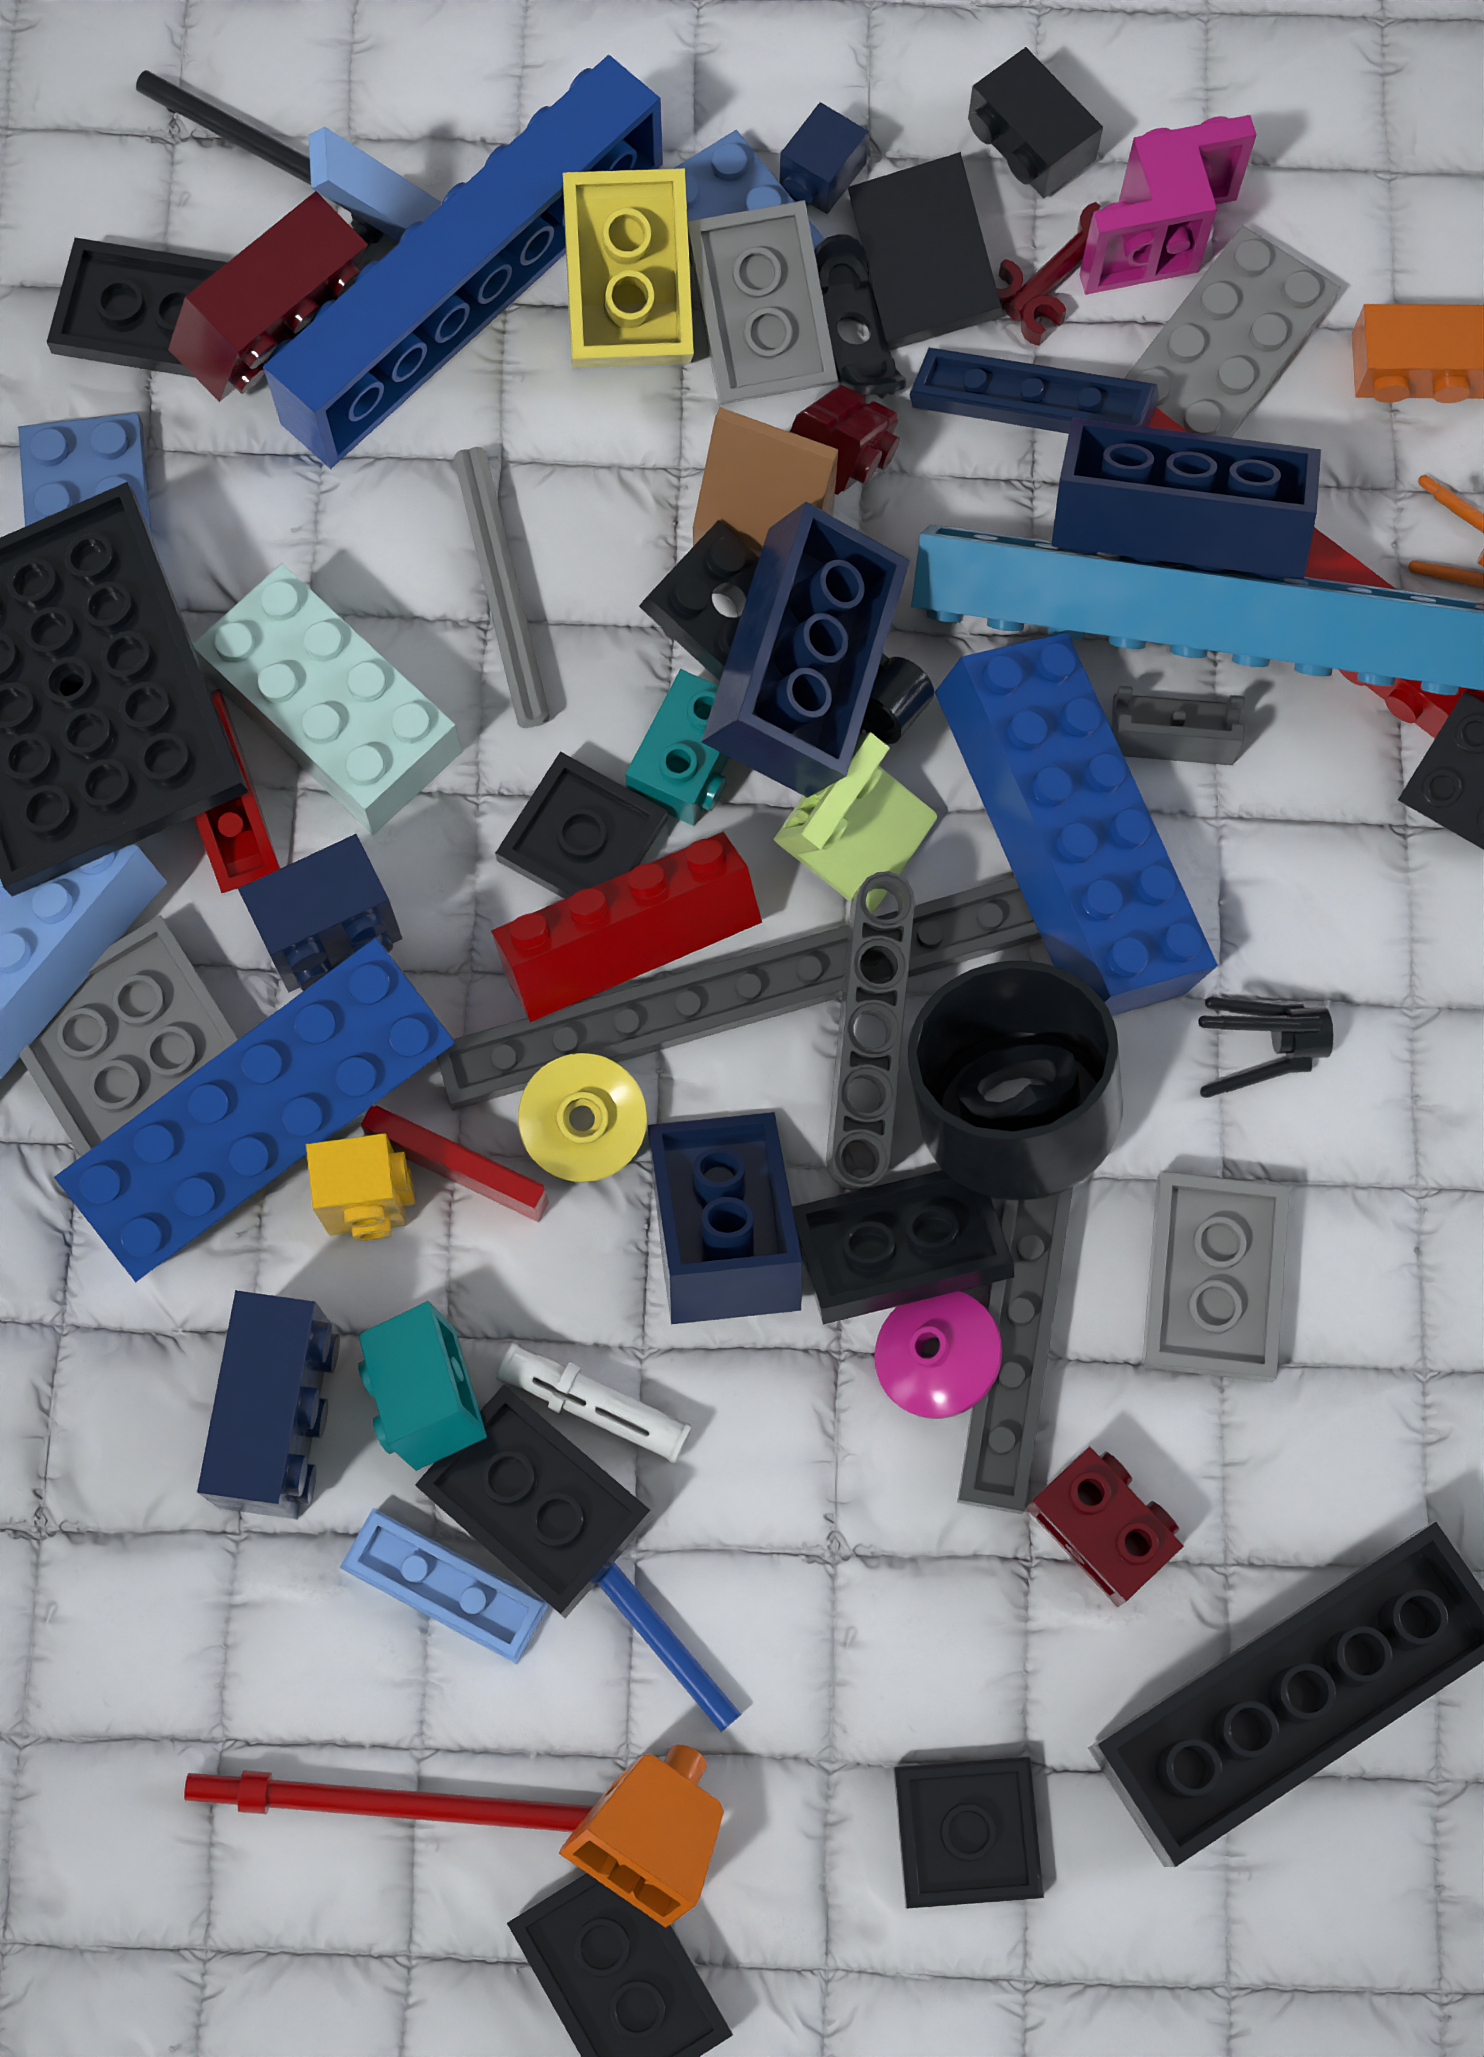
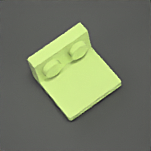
[773,732,937,913]

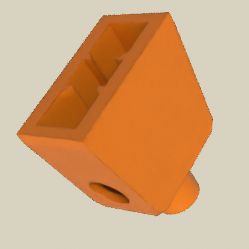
[559,1745,724,1928]

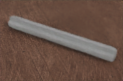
[454,447,550,728]

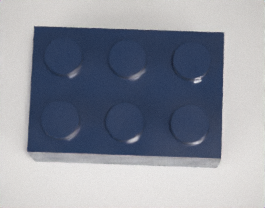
[197,1290,340,1520]

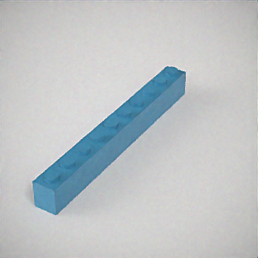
[911,524,1484,695]

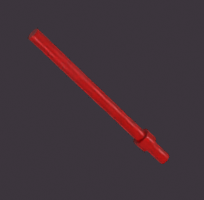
[184,1770,594,1832]

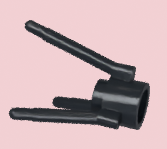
[1198,997,1334,1098]

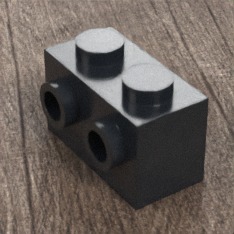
[968,47,1103,199]

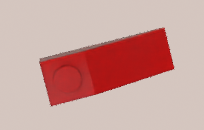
[194,689,281,893]

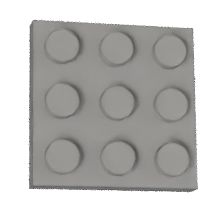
[19,915,239,1157]

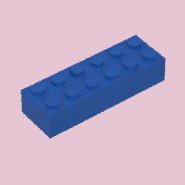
[935,632,1218,1016]
[54,937,455,1283]

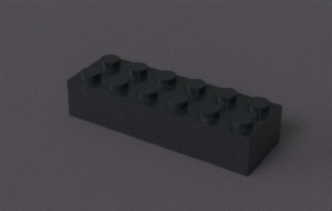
[1088,1522,1484,1867]

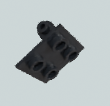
[1398,692,1484,850]

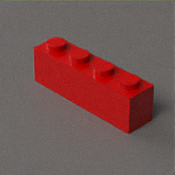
[491,831,762,1023]

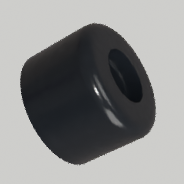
[908,961,1123,1201]

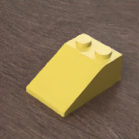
[563,168,694,368]

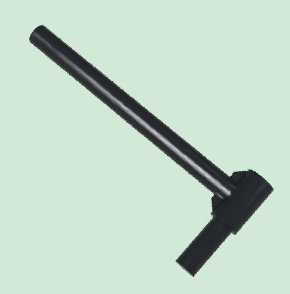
[136,70,384,253]

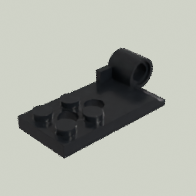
[639,520,934,745]

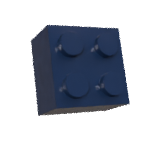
[238,834,403,993]

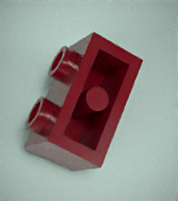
[1025,1446,1184,1607]

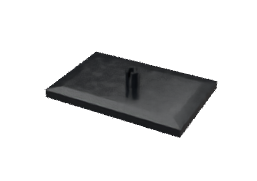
[0,482,249,897]

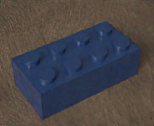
[1051,418,1321,580]
[701,502,910,798]

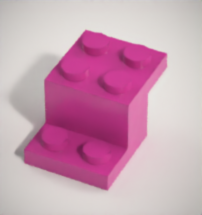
[1079,115,1257,295]

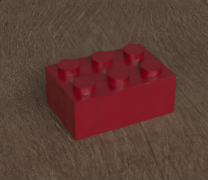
[168,191,368,402]

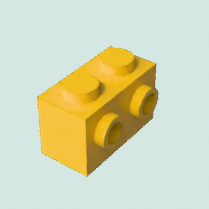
[306,1133,415,1241]

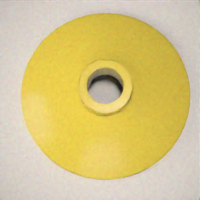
[518,1053,647,1182]

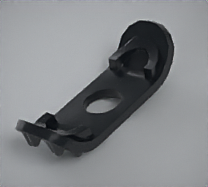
[814,234,906,399]

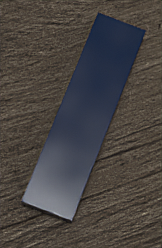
[909,347,1159,434]

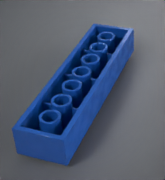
[263,54,663,469]

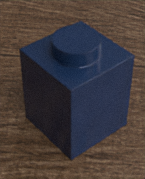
[779,102,869,214]

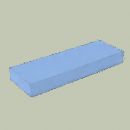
[308,127,441,242]
[340,1508,549,1664]

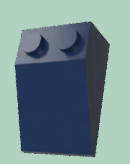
[648,1112,802,1325]

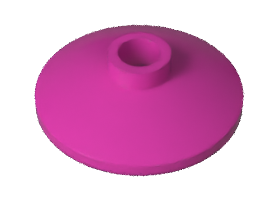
[875,1291,1002,1419]

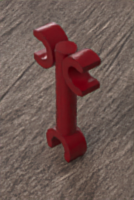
[997,202,1101,346]

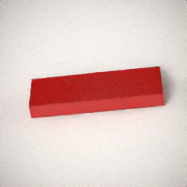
[361,1105,549,1222]

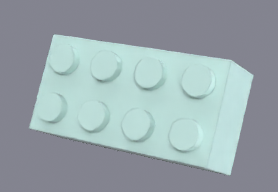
[193,563,462,835]

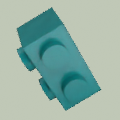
[625,669,729,826]
[358,1301,487,1471]

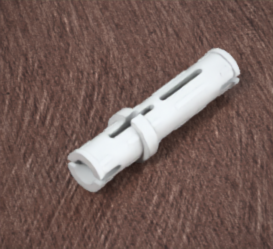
[496,1341,693,1464]

